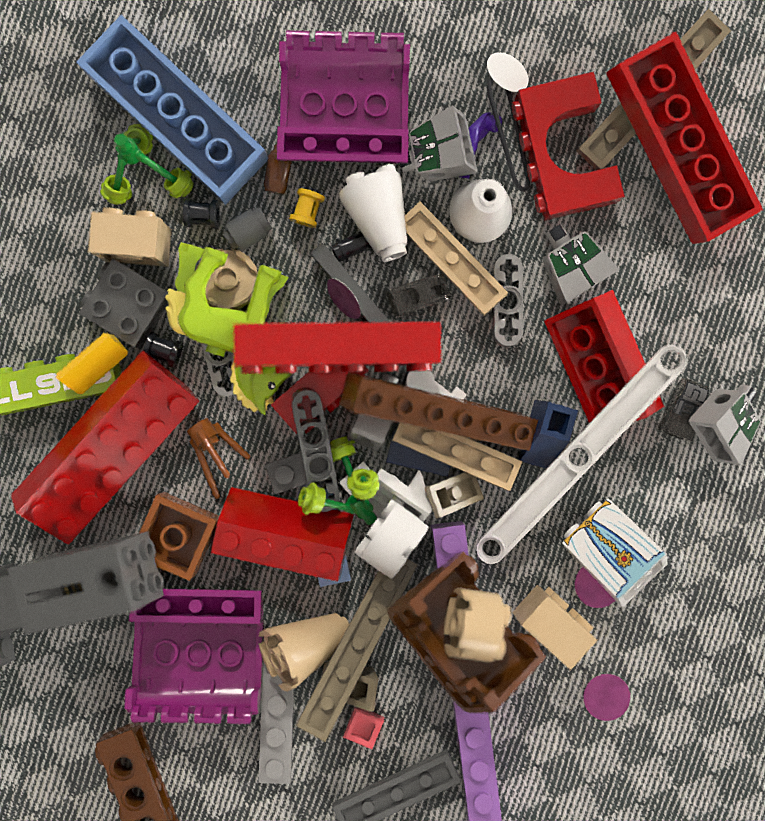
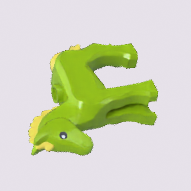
[165,242,293,415]

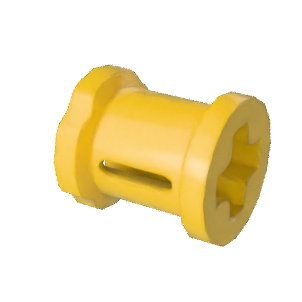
[289,188,325,228]

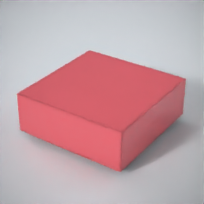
[343,707,384,749]

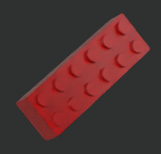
[606,32,763,244]
[233,322,442,374]
[11,351,200,545]

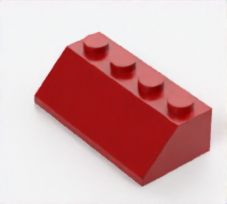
[544,290,665,423]
[211,487,354,582]

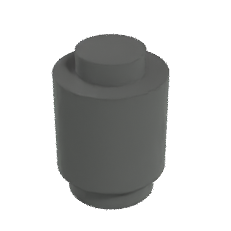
[223,207,273,252]

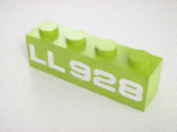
[0,354,121,416]

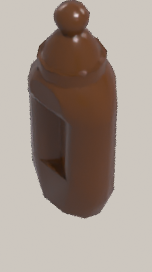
[263,143,292,195]

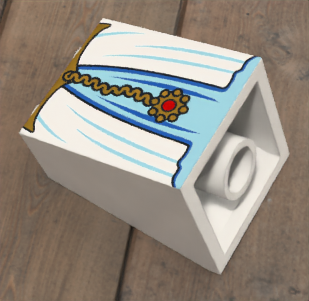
[562,498,668,608]

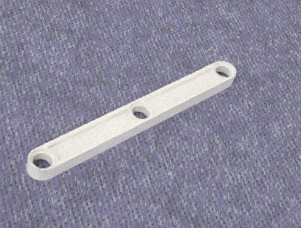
[477,345,687,564]

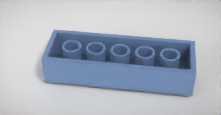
[76,15,268,205]

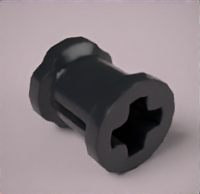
[183,198,220,229]
[143,332,183,368]

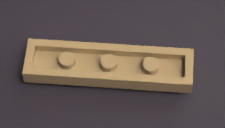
[405,201,508,316]
[391,422,522,491]

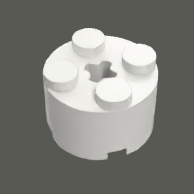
[354,499,429,579]

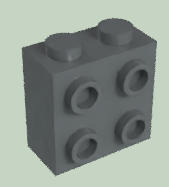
[79,258,169,349]

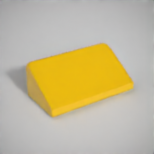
[55,333,128,394]

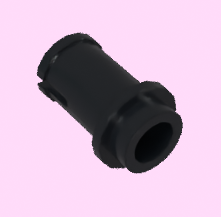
[331,232,372,263]

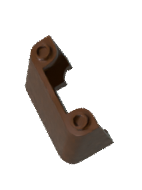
[387,551,547,713]

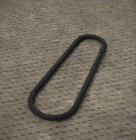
[487,76,531,192]

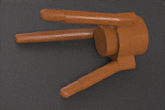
[187,418,250,499]

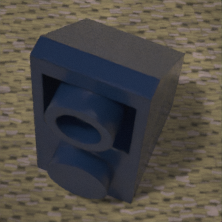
[518,400,578,469]

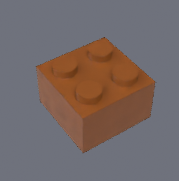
[139,492,219,581]

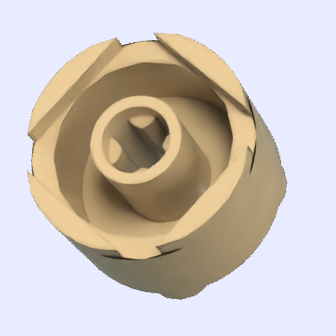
[444,588,511,662]

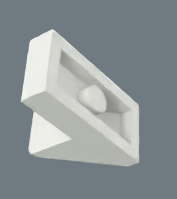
[372,468,433,522]

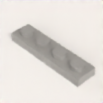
[259,661,294,784]

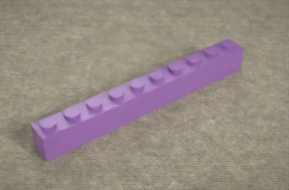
[430,521,502,821]

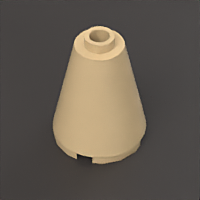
[259,613,349,692]

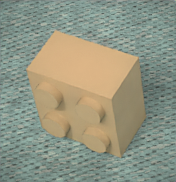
[88,208,172,267]
[512,585,597,670]

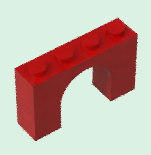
[512,72,625,221]

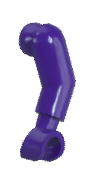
[459,112,502,179]

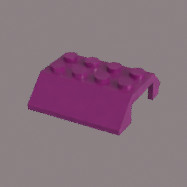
[277,30,410,164]
[124,589,264,724]

